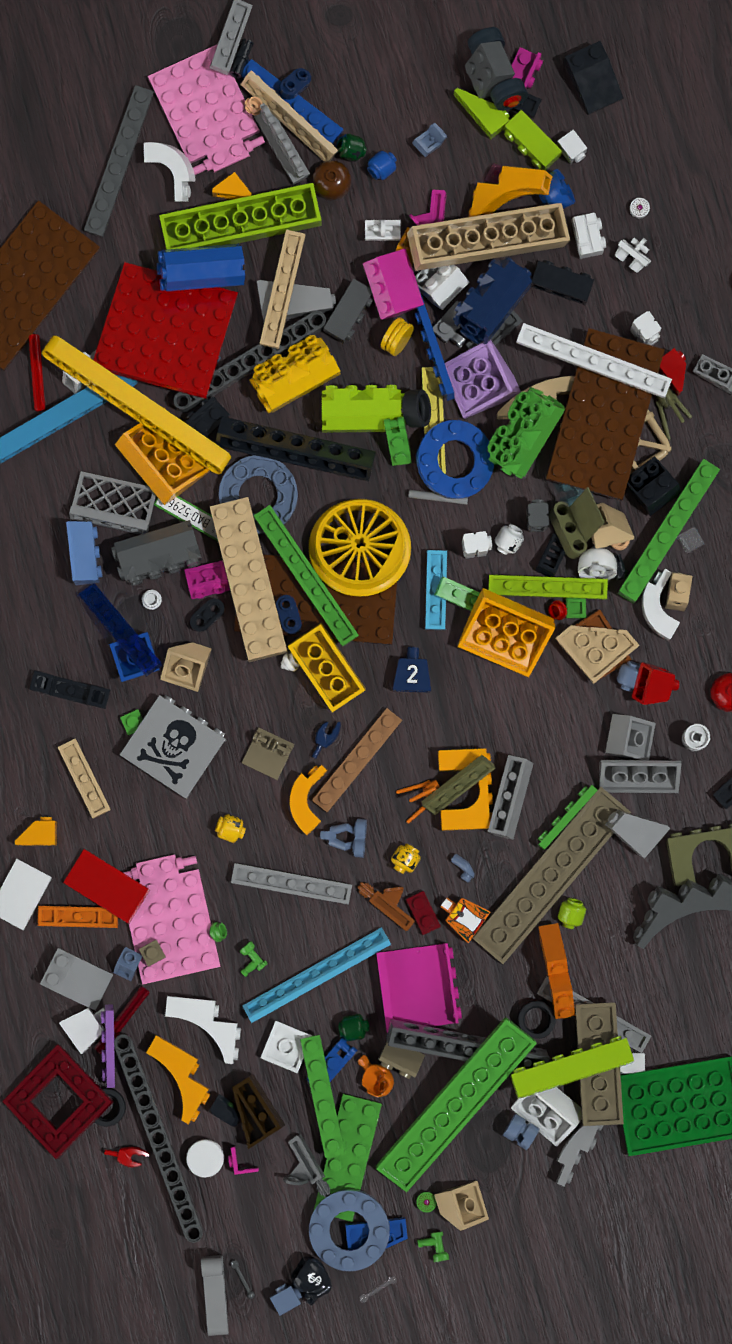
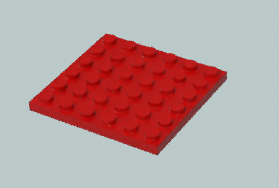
[93,262,238,399]

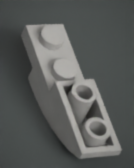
[693,354,732,395]
[556,1124,603,1187]

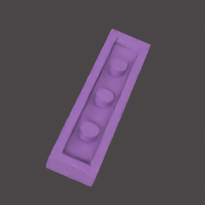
[101,1004,115,1088]

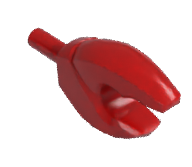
[104,1146,150,1168]

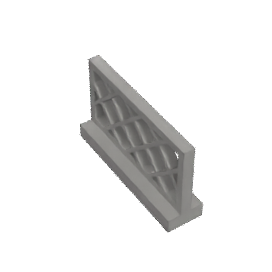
[69,471,156,535]

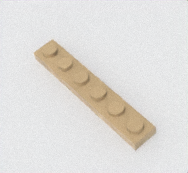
[241,70,338,162]
[260,230,306,349]

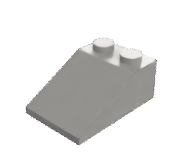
[40,948,113,1011]

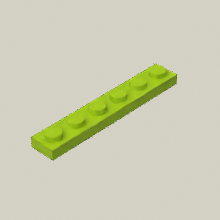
[488,575,608,600]

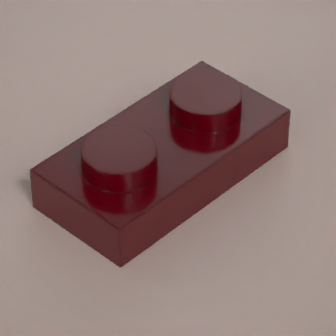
[406,891,441,935]

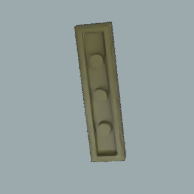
[421,755,496,815]

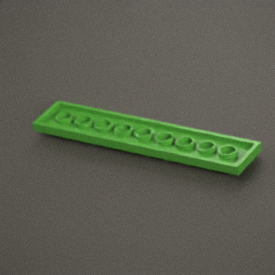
[375,1017,537,1192]

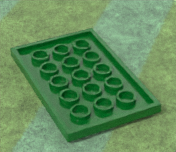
[620,1056,732,1156]

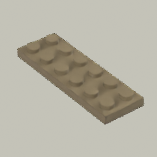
[575,1003,624,1126]

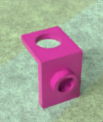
[228,1146,259,1175]

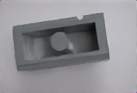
[526,499,549,532]

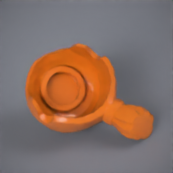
[357,1055,394,1097]

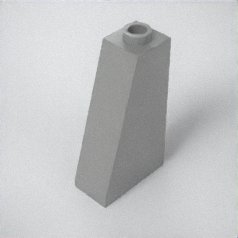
[257,280,336,323]

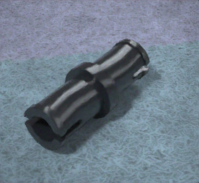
[229,38,254,78]

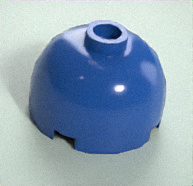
[539,169,575,209]

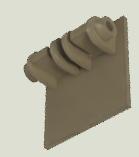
[242,728,295,780]

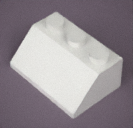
[511,1087,582,1147]

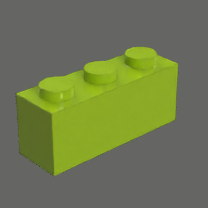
[504,110,562,170]

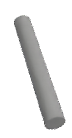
[408,490,468,505]

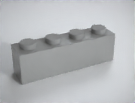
[488,755,534,840]

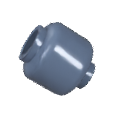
[617,661,640,692]

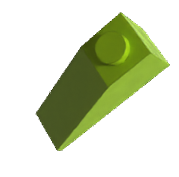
[454,88,510,139]

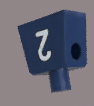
[393,647,431,693]

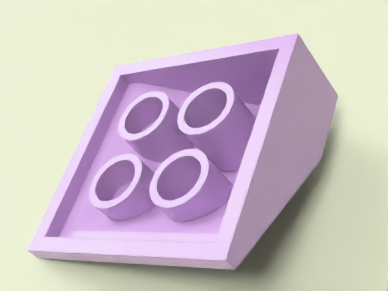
[445,340,521,419]

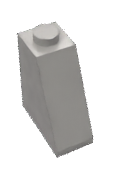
[605,810,670,859]

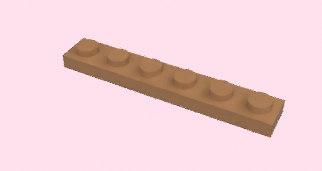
[312,708,402,813]

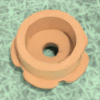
[244,96,263,116]

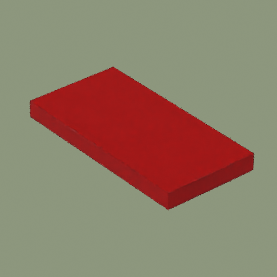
[63,849,150,924]

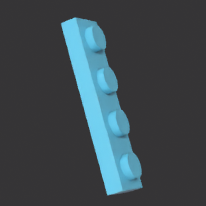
[425,550,447,630]

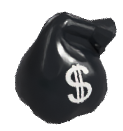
[291,1256,332,1306]

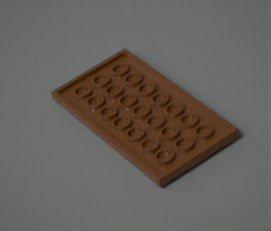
[0,200,101,371]
[546,328,665,501]
[234,555,397,645]

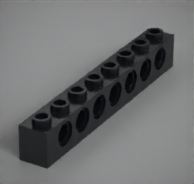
[216,416,376,481]

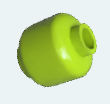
[558,898,586,929]

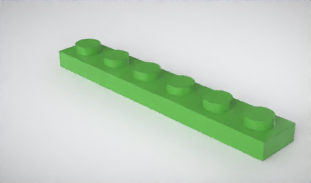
[300,1035,345,1158]

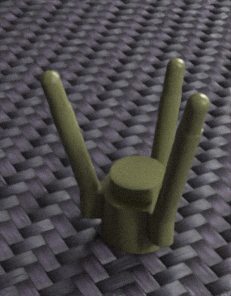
[656,388,692,440]

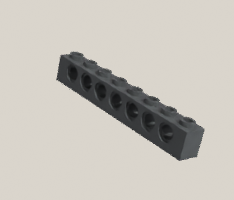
[387,1019,549,1070]

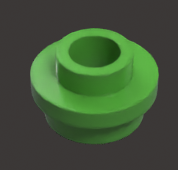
[209,922,227,942]

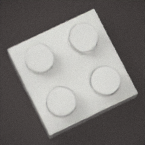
[261,1021,312,1073]

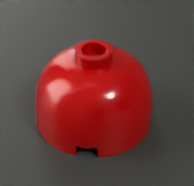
[711,673,732,712]

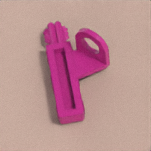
[409,190,447,225]

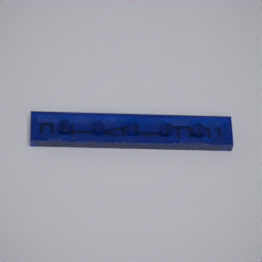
[78,583,162,677]

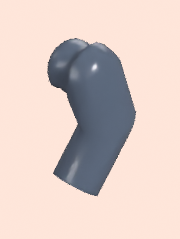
[451,854,475,883]

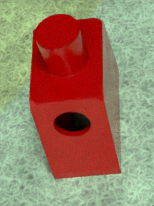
[631,662,680,705]

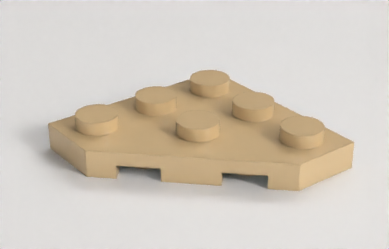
[555,625,640,684]

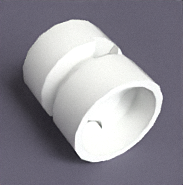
[682,724,710,751]

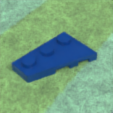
[345,1217,408,1250]

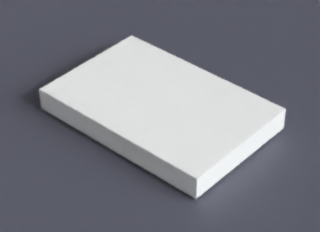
[0,859,52,930]

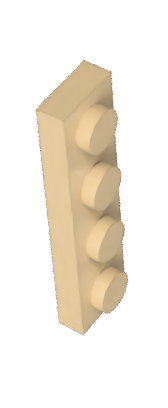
[58,739,111,819]

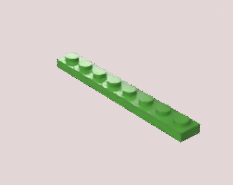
[254,505,359,647]

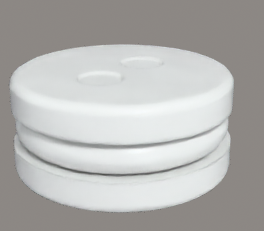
[186,1139,224,1177]

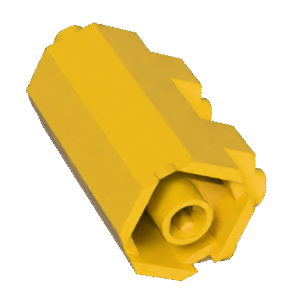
[249,335,341,414]

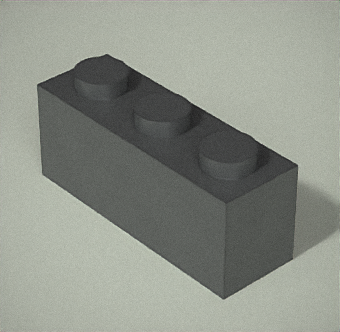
[323,278,374,344]

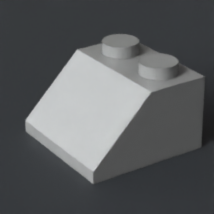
[605,714,656,761]

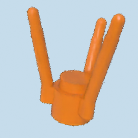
[396,780,440,823]

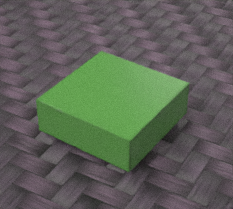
[566,598,586,619]

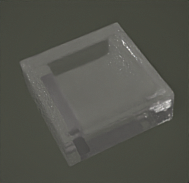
[677,527,705,554]

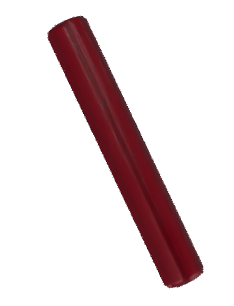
[95,986,149,1054]

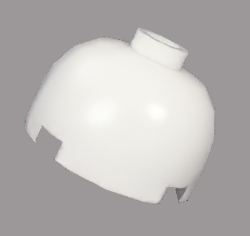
[578,546,617,580]

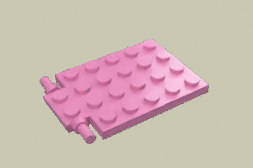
[148,44,265,175]
[123,854,221,985]

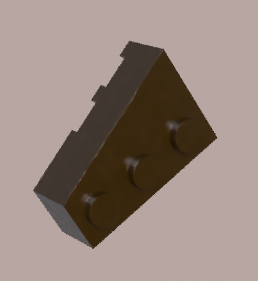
[232,1074,285,1149]

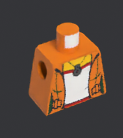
[440,898,491,943]

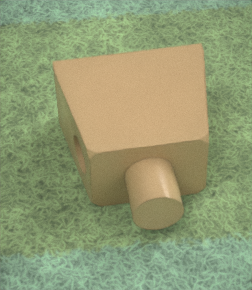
[665,572,692,612]

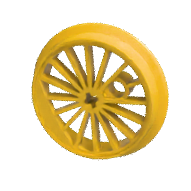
[309,499,411,596]

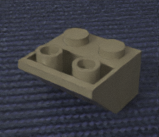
[379,1042,425,1079]

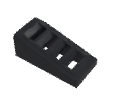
[535,533,565,577]

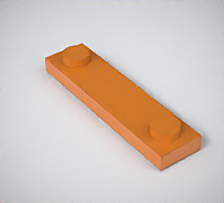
[38,906,118,928]

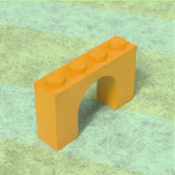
[438,749,493,831]

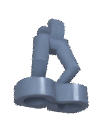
[320,819,367,858]

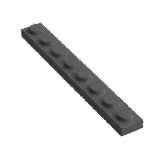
[84,85,154,238]

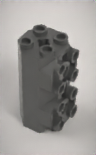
[111,520,202,586]

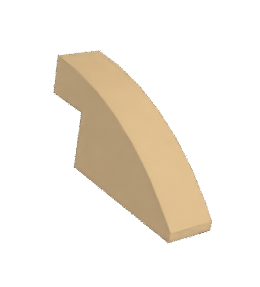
[497,376,575,419]

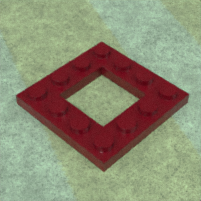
[2,1044,113,1159]

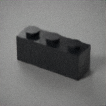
[531,260,594,305]

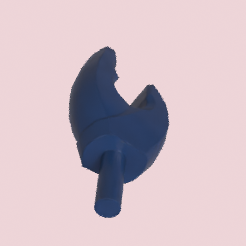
[312,721,341,759]

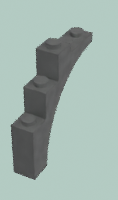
[633,873,732,949]

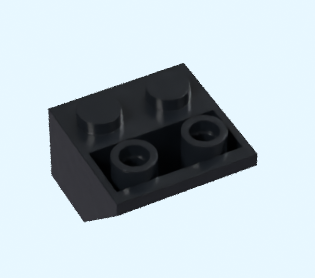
[627,456,681,516]

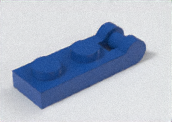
[306,1037,358,1082]

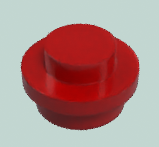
[548,600,567,620]

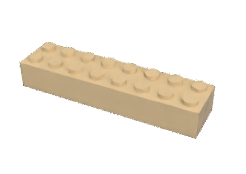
[407,203,570,271]
[210,497,287,662]

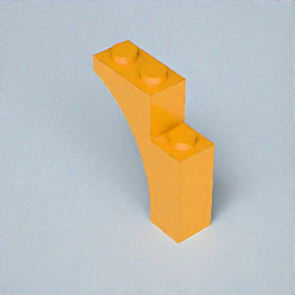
[469,166,553,217]
[146,1035,210,1124]

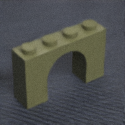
[666,824,732,886]

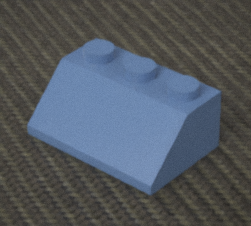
[66,521,102,585]

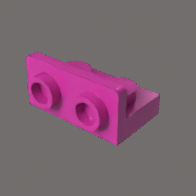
[512,47,543,89]
[185,560,230,599]

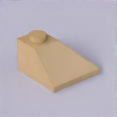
[160,642,212,692]
[434,1181,489,1231]

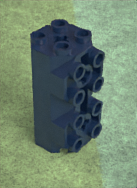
[453,257,532,344]

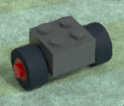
[465,27,528,111]

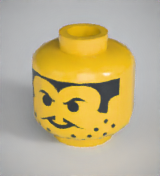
[215,814,246,843]
[391,843,421,874]

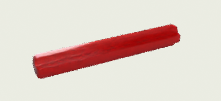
[29,334,45,412]

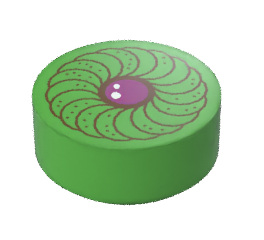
[416,1192,437,1212]

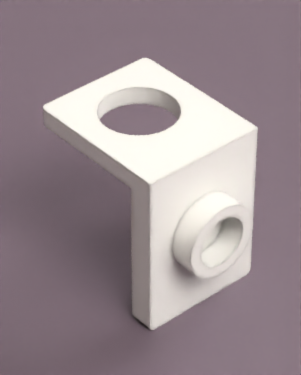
[620,1053,645,1074]

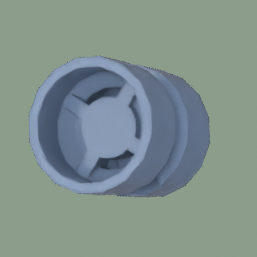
[503,1114,540,1150]

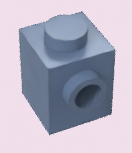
[270,1283,302,1316]

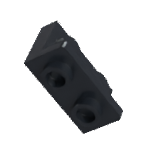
[185,396,231,438]

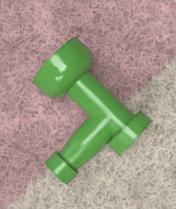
[239,941,268,977]
[418,1231,449,1262]

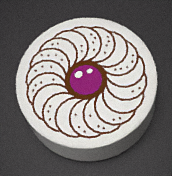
[630,198,650,219]

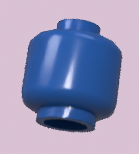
[367,151,397,180]

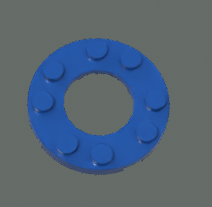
[416,420,494,499]

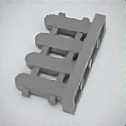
[254,103,310,185]

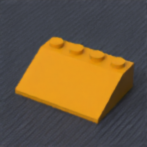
[115,408,210,505]
[458,588,555,677]

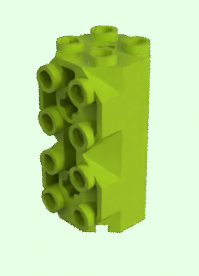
[322,385,405,433]

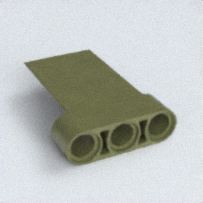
[549,487,605,559]

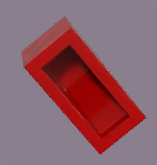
[658,348,686,396]

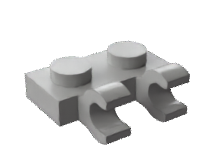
[433,301,465,348]

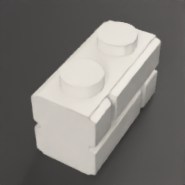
[572,213,606,259]
[630,311,661,346]
[462,531,492,558]

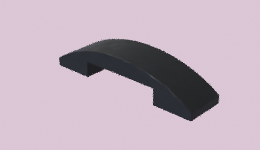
[29,670,111,709]

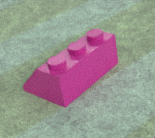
[363,249,424,320]

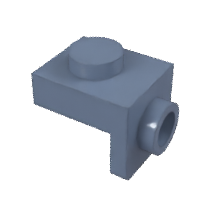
[412,123,447,157]

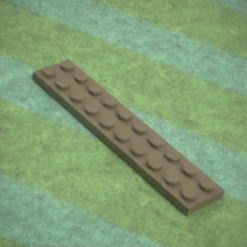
[472,787,631,964]

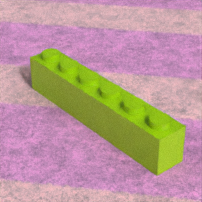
[510,1036,634,1099]

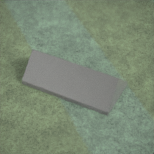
[599,760,681,793]

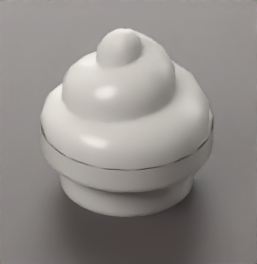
[280,652,300,671]

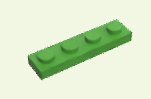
[538,785,598,850]

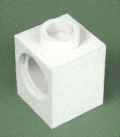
[557,130,587,164]

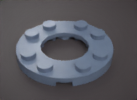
[219,455,298,534]
[309,1189,390,1271]

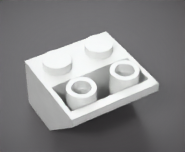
[415,265,469,310]

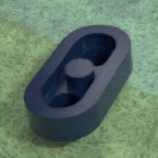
[278,68,311,100]
[276,595,302,634]

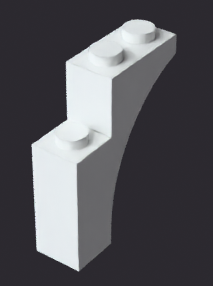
[165,996,241,1064]

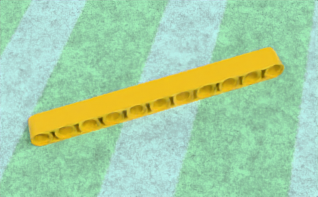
[42,336,231,474]

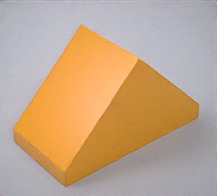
[212,172,252,199]

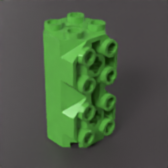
[488,387,565,478]

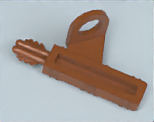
[357,882,415,931]

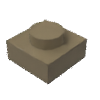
[139,940,166,967]

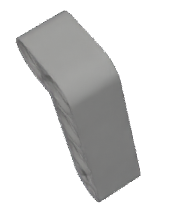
[201,1255,229,1336]

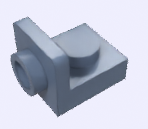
[113,947,142,981]

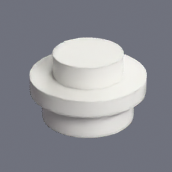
[142,590,162,610]

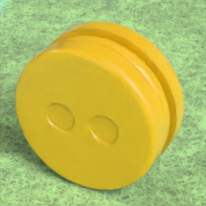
[381,317,414,356]

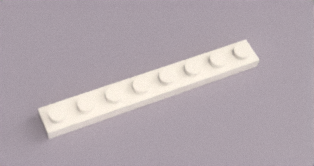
[516,323,672,399]

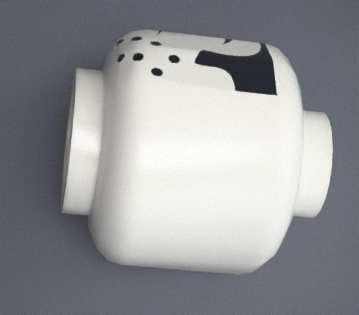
[495,524,524,555]

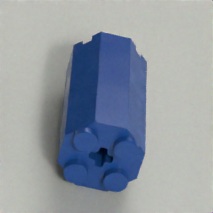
[157,244,245,291]

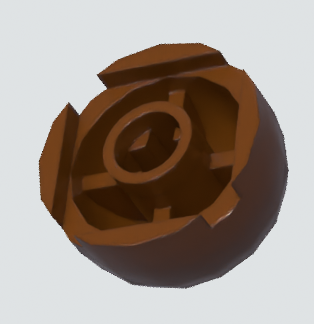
[313,161,351,201]

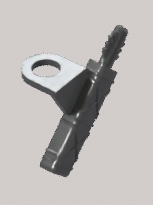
[283,1135,331,1197]

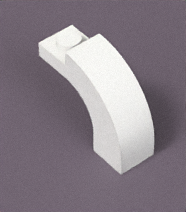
[144,142,195,202]
[642,569,680,641]

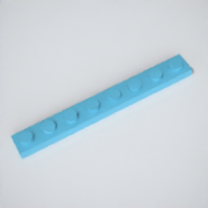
[243,927,391,1023]

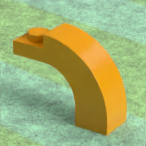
[290,765,327,836]

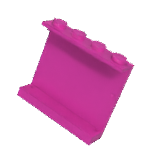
[376,943,462,1033]

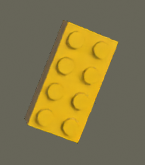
[288,623,366,712]

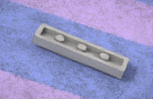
[209,0,253,75]

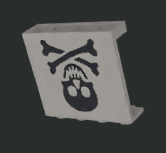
[120,695,226,799]

